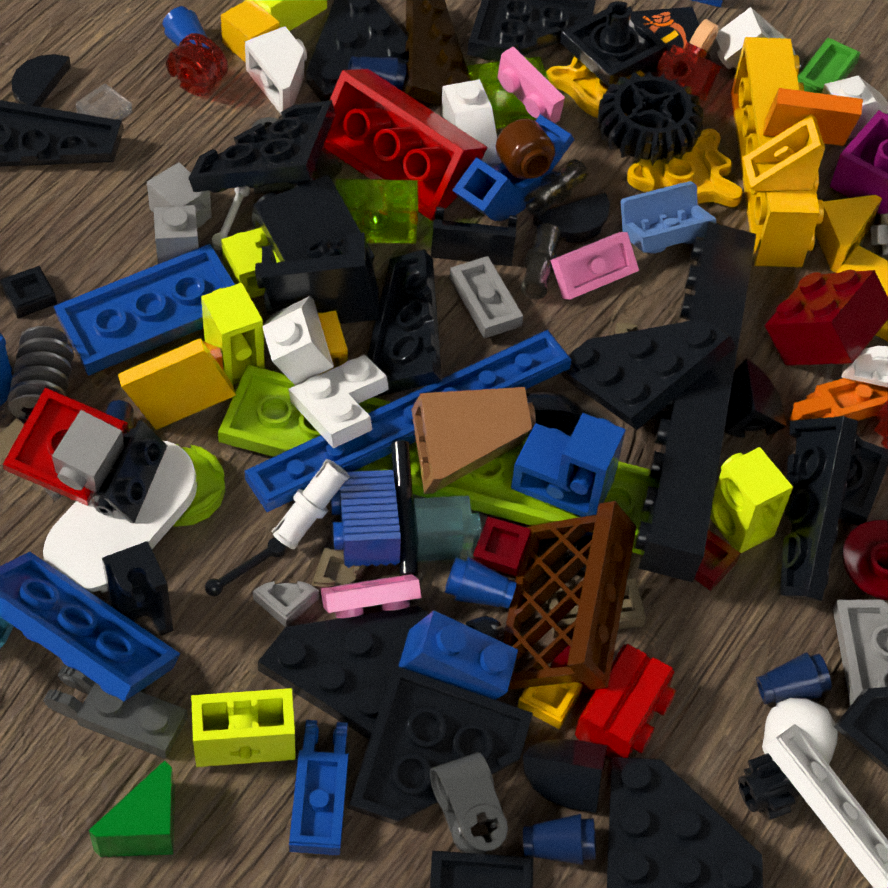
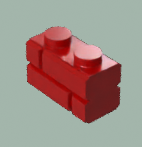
[575,644,677,758]

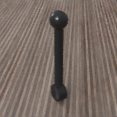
[205,537,286,597]

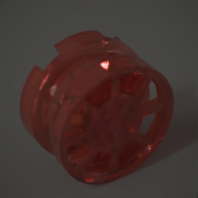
[166,33,228,96]

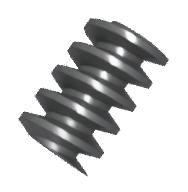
[7,326,74,420]

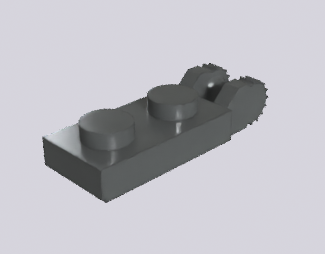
[43,665,188,758]

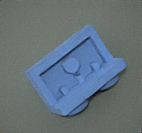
[621,181,717,253]

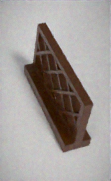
[503,501,637,690]

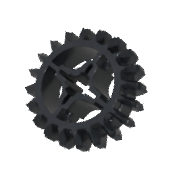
[597,71,704,166]

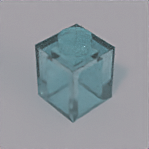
[414,496,481,562]

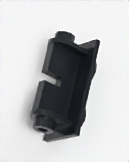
[94,420,168,523]

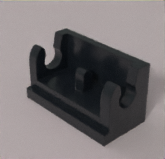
[431,207,517,266]
[102,541,173,635]

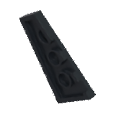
[0,100,124,167]
[367,249,442,397]
[780,416,858,601]

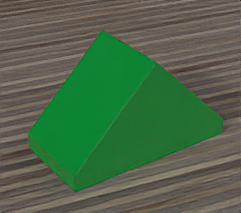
[89,760,175,857]

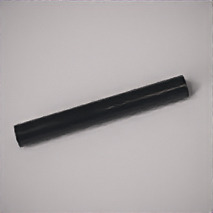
[391,441,418,576]

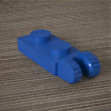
[289,720,349,856]

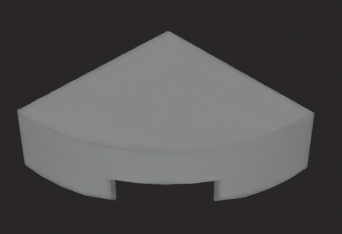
[253,581,319,627]

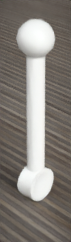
[212,186,250,250]

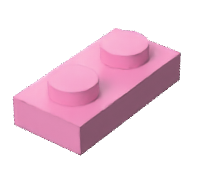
[497,47,565,124]
[550,232,639,300]
[320,574,422,618]

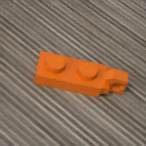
[789,378,888,421]

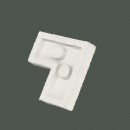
[289,355,389,448]

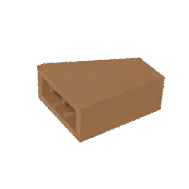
[411,387,536,494]

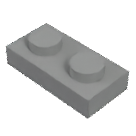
[450,256,523,339]

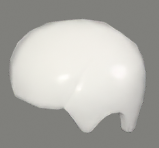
[762,698,838,765]

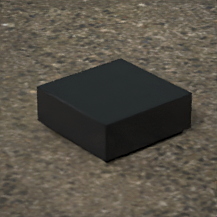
[0,266,57,319]

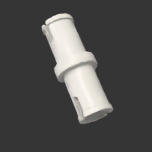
[271,459,350,549]

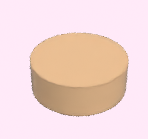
[687,19,719,59]

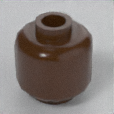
[495,119,555,180]

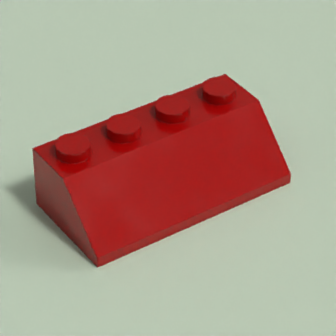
[323,69,488,220]

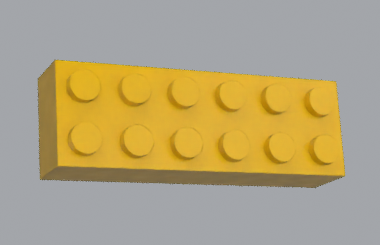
[731,37,824,267]

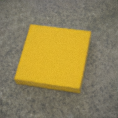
[118,338,236,430]

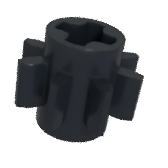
[738,753,800,820]

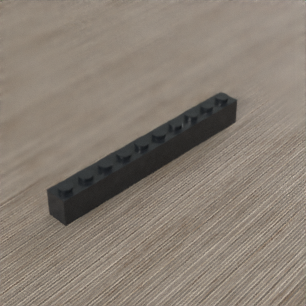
[634,222,756,583]

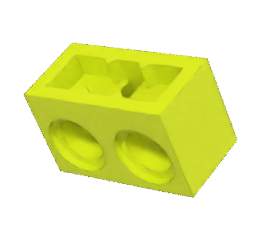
[710,447,793,553]

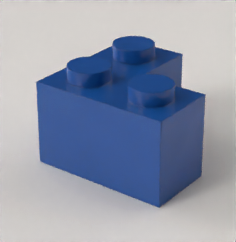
[511,413,626,517]

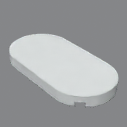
[43,440,197,593]

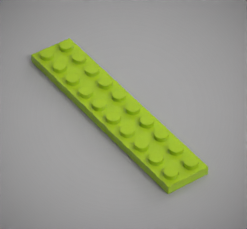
[218,364,655,555]

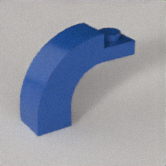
[452,114,574,221]

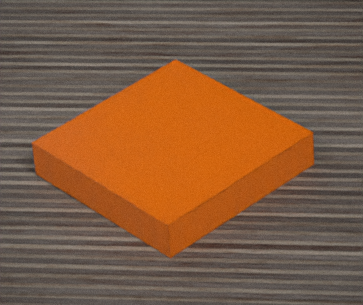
[763,88,863,146]

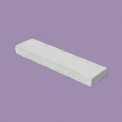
[764,724,888,888]

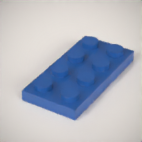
[54,244,235,376]
[0,552,180,702]

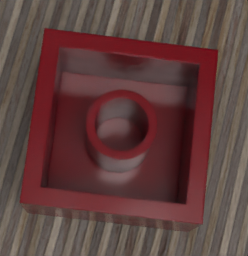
[764,269,888,365]

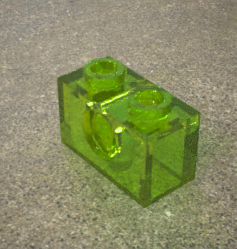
[336,179,418,244]

